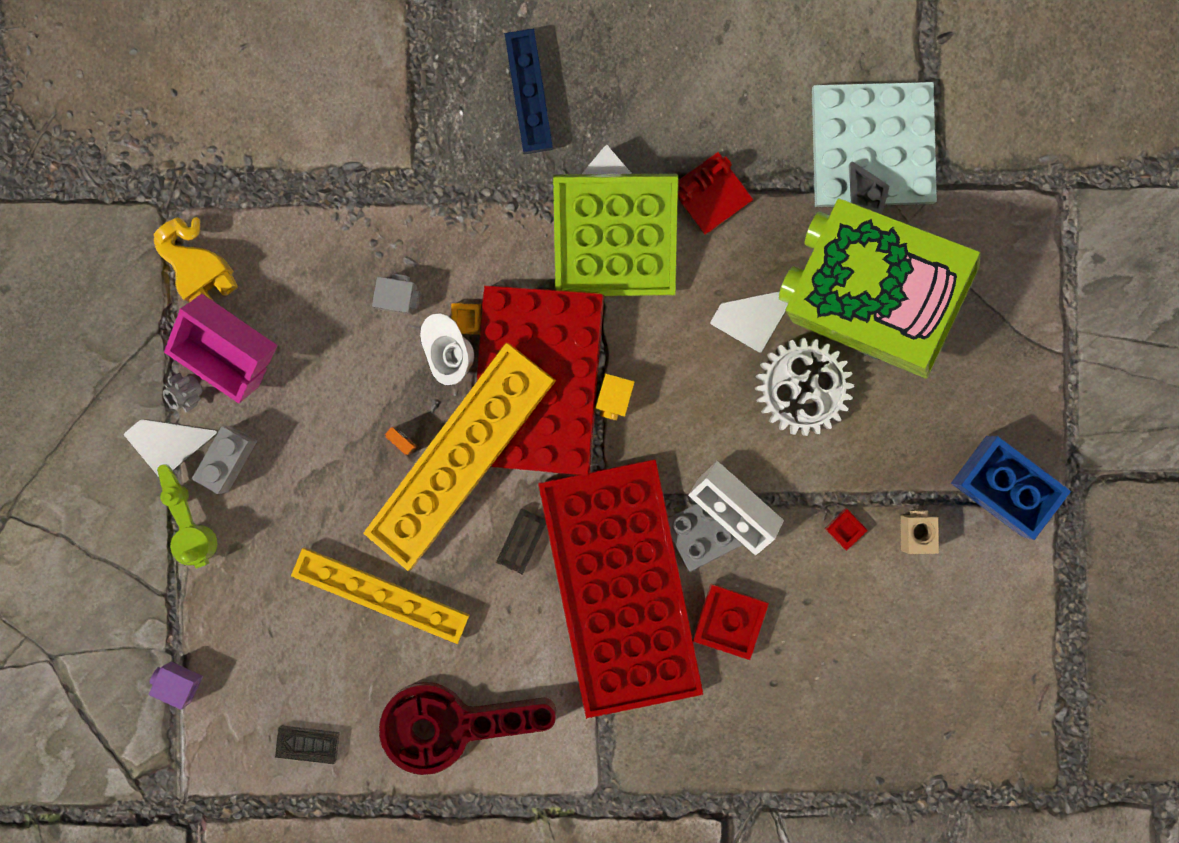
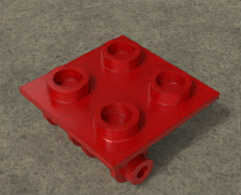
[678,152,753,235]

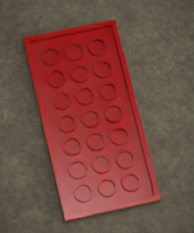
[538,459,704,719]

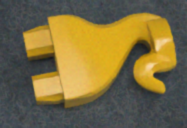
[153,217,238,302]

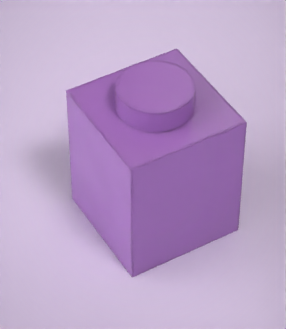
[148,662,203,710]

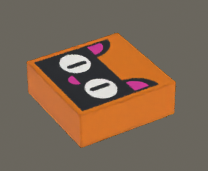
[385,427,418,455]

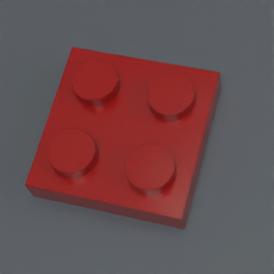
[692,583,769,660]

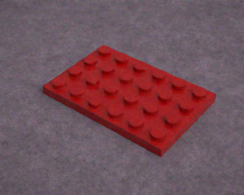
[477,286,604,476]

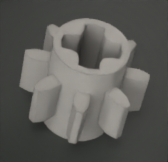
[163,373,202,412]

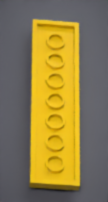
[363,343,556,571]

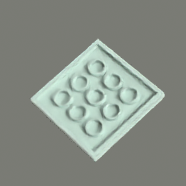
[812,82,937,207]

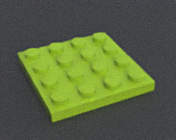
[553,174,678,296]

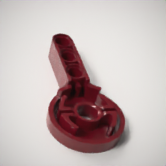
[379,682,557,775]

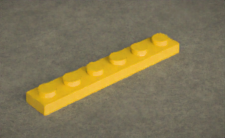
[291,547,470,644]

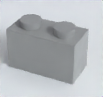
[192,426,258,494]

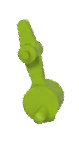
[157,464,218,569]

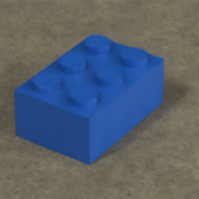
[951,436,1071,540]

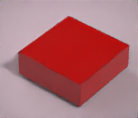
[824,508,868,551]

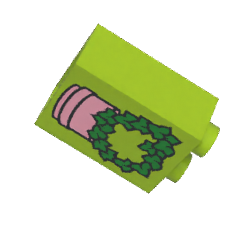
[779,198,980,379]

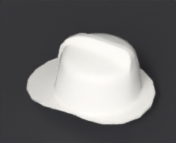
[420,313,474,385]

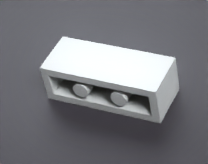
[688,461,784,555]

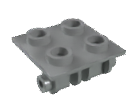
[668,504,743,572]

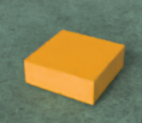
[451,303,482,335]

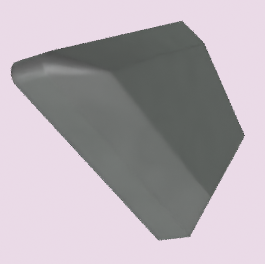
[848,162,890,215]

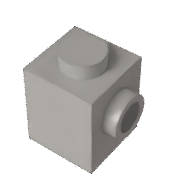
[372,274,420,315]

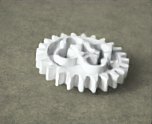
[755,338,854,436]

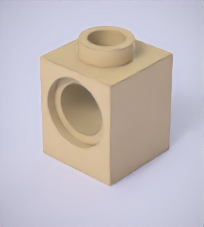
[900,510,939,554]

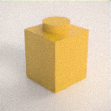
[595,373,634,421]

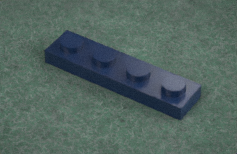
[504,28,553,154]

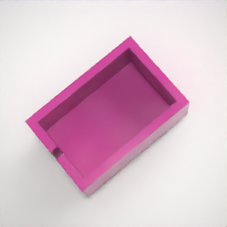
[164,294,278,404]

